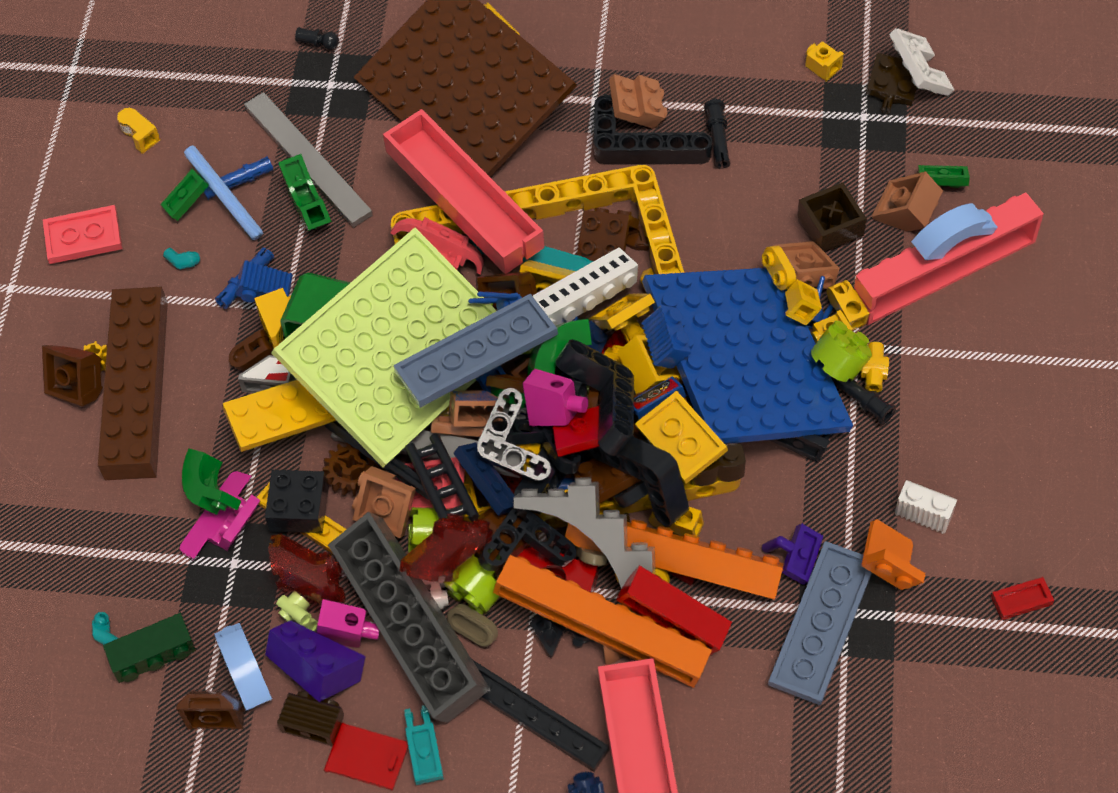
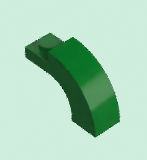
[278,154,332,230]
[182,448,241,515]

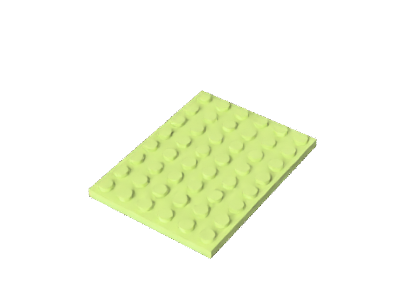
[271,228,496,468]

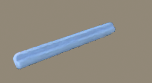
[184,145,263,241]

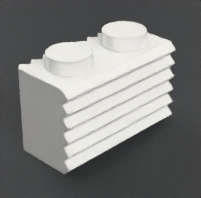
[895,480,957,534]

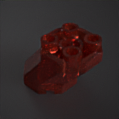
[399,514,493,582]
[269,534,346,606]

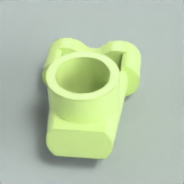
[276,591,318,632]

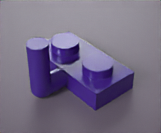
[762,523,823,585]

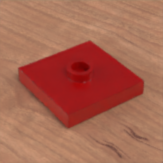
[553,406,599,457]

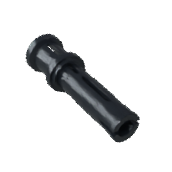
[703,99,730,169]
[831,376,896,425]

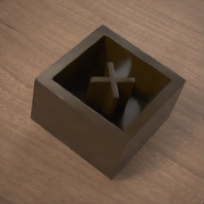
[797,182,867,252]

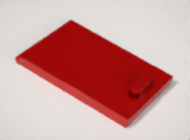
[324,723,409,791]

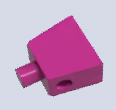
[523,369,588,426]
[317,599,380,648]

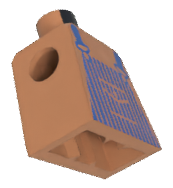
[449,391,503,427]

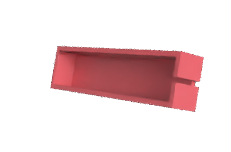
[383,109,544,274]
[854,193,1044,325]
[598,658,678,793]

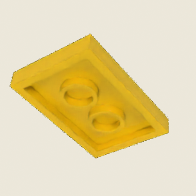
[588,293,655,343]
[635,391,728,484]

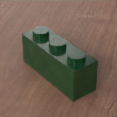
[103,612,197,683]

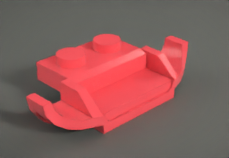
[390,217,484,275]

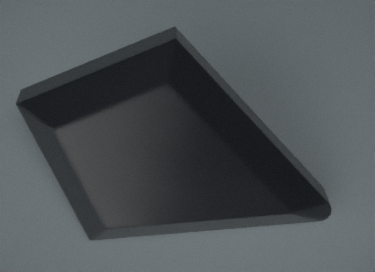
[530,614,566,658]

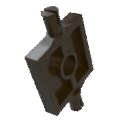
[866,52,917,114]

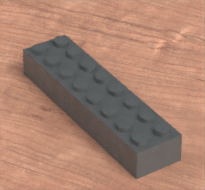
[328,512,490,723]

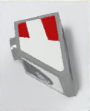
[238,355,296,393]

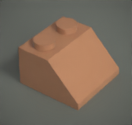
[872,172,943,232]

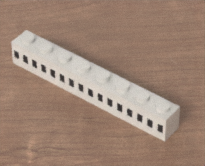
[533,248,638,326]

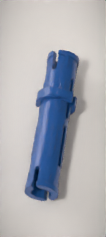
[204,156,274,199]
[215,247,274,309]

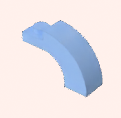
[911,203,998,260]
[214,623,272,710]

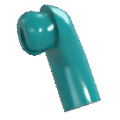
[163,248,200,270]
[92,612,118,645]

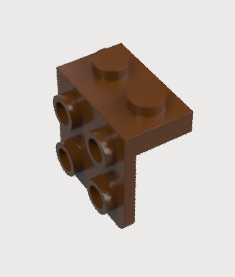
[577,208,640,261]

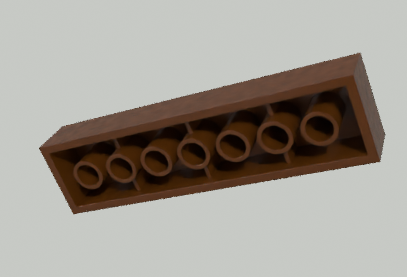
[98,287,168,481]

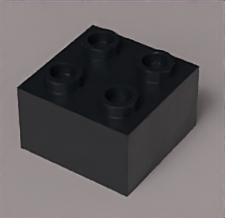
[265,470,329,533]

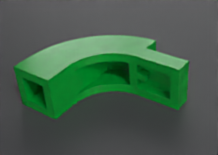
[528,319,592,376]

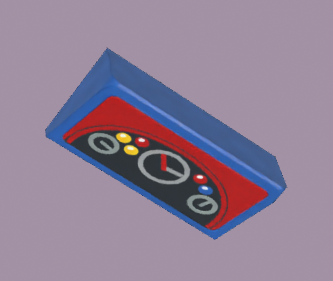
[634,376,686,420]

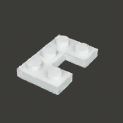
[889,28,954,96]

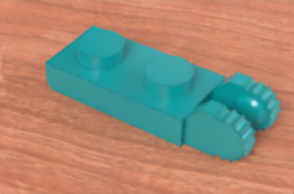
[404,705,444,785]

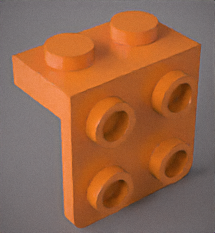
[861,519,926,590]

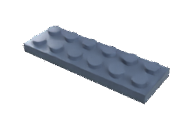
[393,294,558,407]
[768,541,872,705]

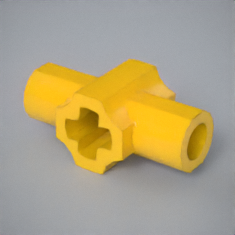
[861,342,889,393]

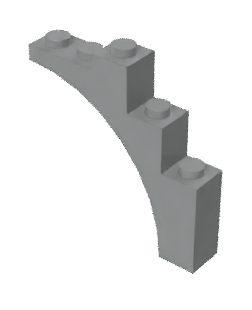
[514,477,655,616]

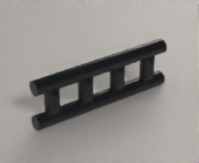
[405,433,479,531]

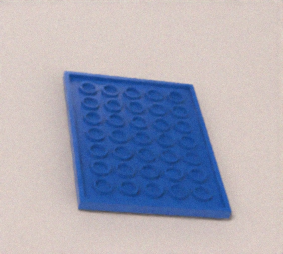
[642,268,853,444]

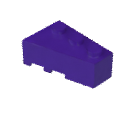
[265,620,366,702]

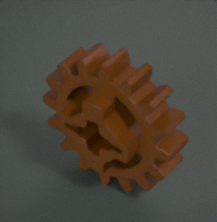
[322,443,380,496]

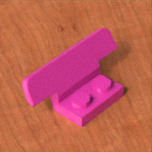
[180,471,260,560]

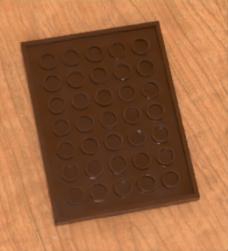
[354,0,577,177]

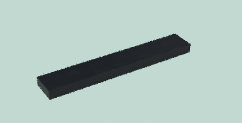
[472,660,610,772]

